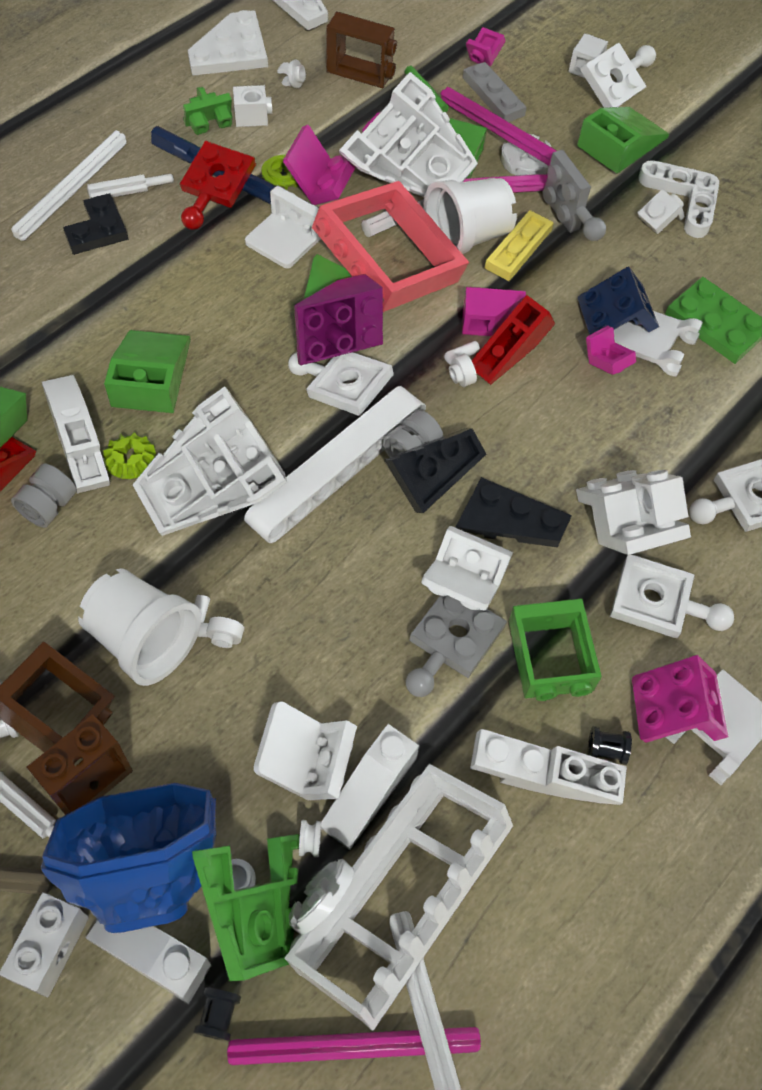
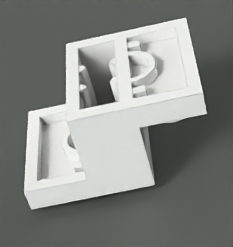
[576,470,691,555]

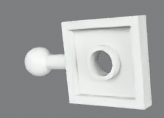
[580,43,656,108]
[288,352,394,416]
[689,459,762,532]
[610,554,734,639]

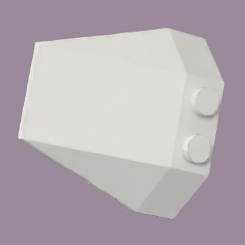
[339,72,478,197]
[133,386,287,536]

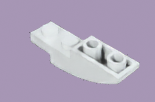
[42,375,110,494]
[470,729,627,805]

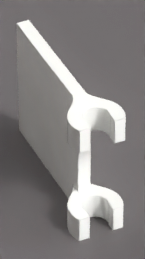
[614,311,703,377]
[666,669,762,786]

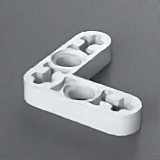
[639,161,719,238]

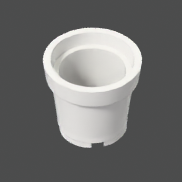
[423,178,517,254]
[78,569,201,686]

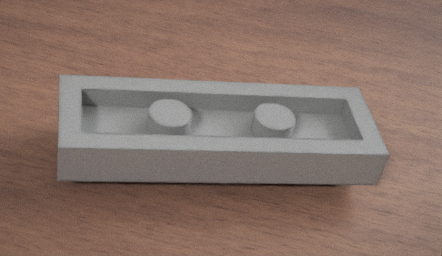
[463,62,527,122]

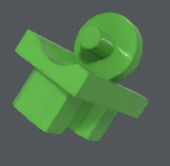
[183,87,232,135]

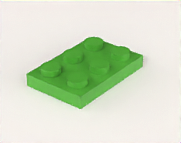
[665,277,762,364]

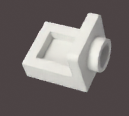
[637,189,685,234]

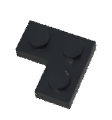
[63,193,129,255]

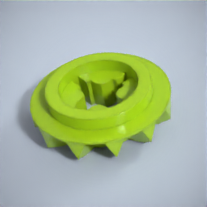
[262,155,298,190]
[103,432,156,479]

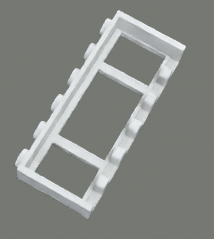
[285,764,513,1031]

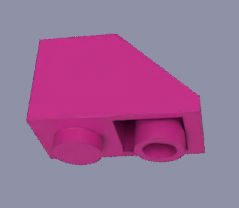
[462,287,526,336]

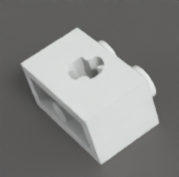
[0,892,89,998]

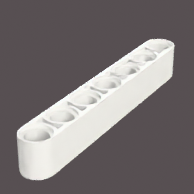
[244,386,426,543]

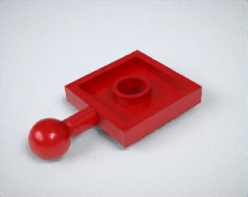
[180,141,256,230]

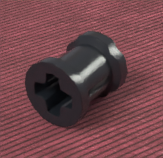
[587,726,632,765]
[193,987,241,1042]

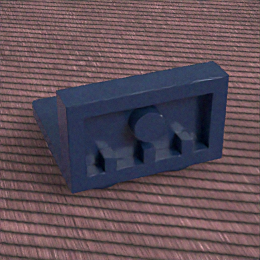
[578,266,659,335]

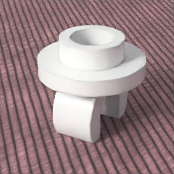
[277,60,306,88]

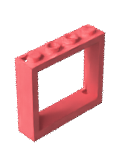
[312,181,469,312]

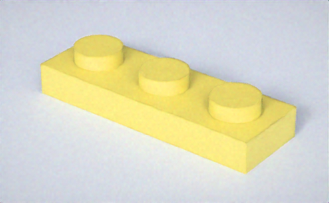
[485,210,554,281]

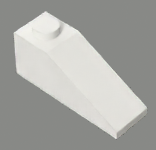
[321,724,419,850]
[86,920,211,1004]

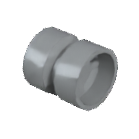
[383,410,444,457]
[11,464,77,528]

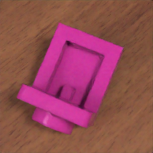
[466,27,506,67]
[586,326,636,375]

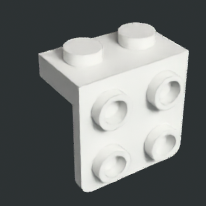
[245,185,321,268]
[421,526,513,610]
[254,702,357,800]

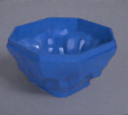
[40,783,217,933]

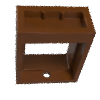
[326,11,397,89]
[0,641,115,752]
[27,714,133,815]

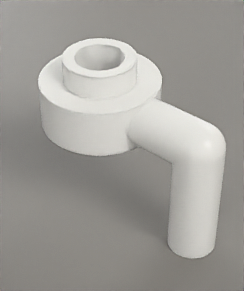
[444,341,480,387]
[194,595,244,648]

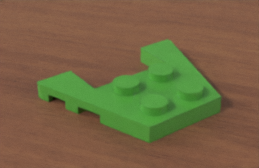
[192,834,300,981]

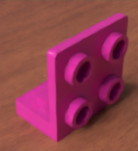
[283,125,356,205]
[632,655,728,743]

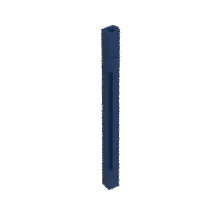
[151,126,319,208]

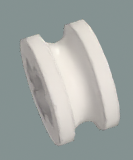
[299,820,321,857]

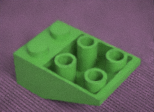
[577,107,669,174]
[104,330,191,413]

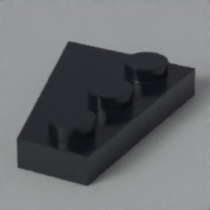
[385,428,487,513]
[455,477,572,547]

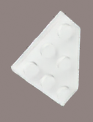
[188,10,268,76]

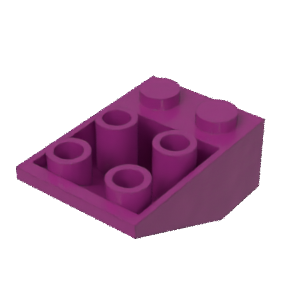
[294,274,383,366]

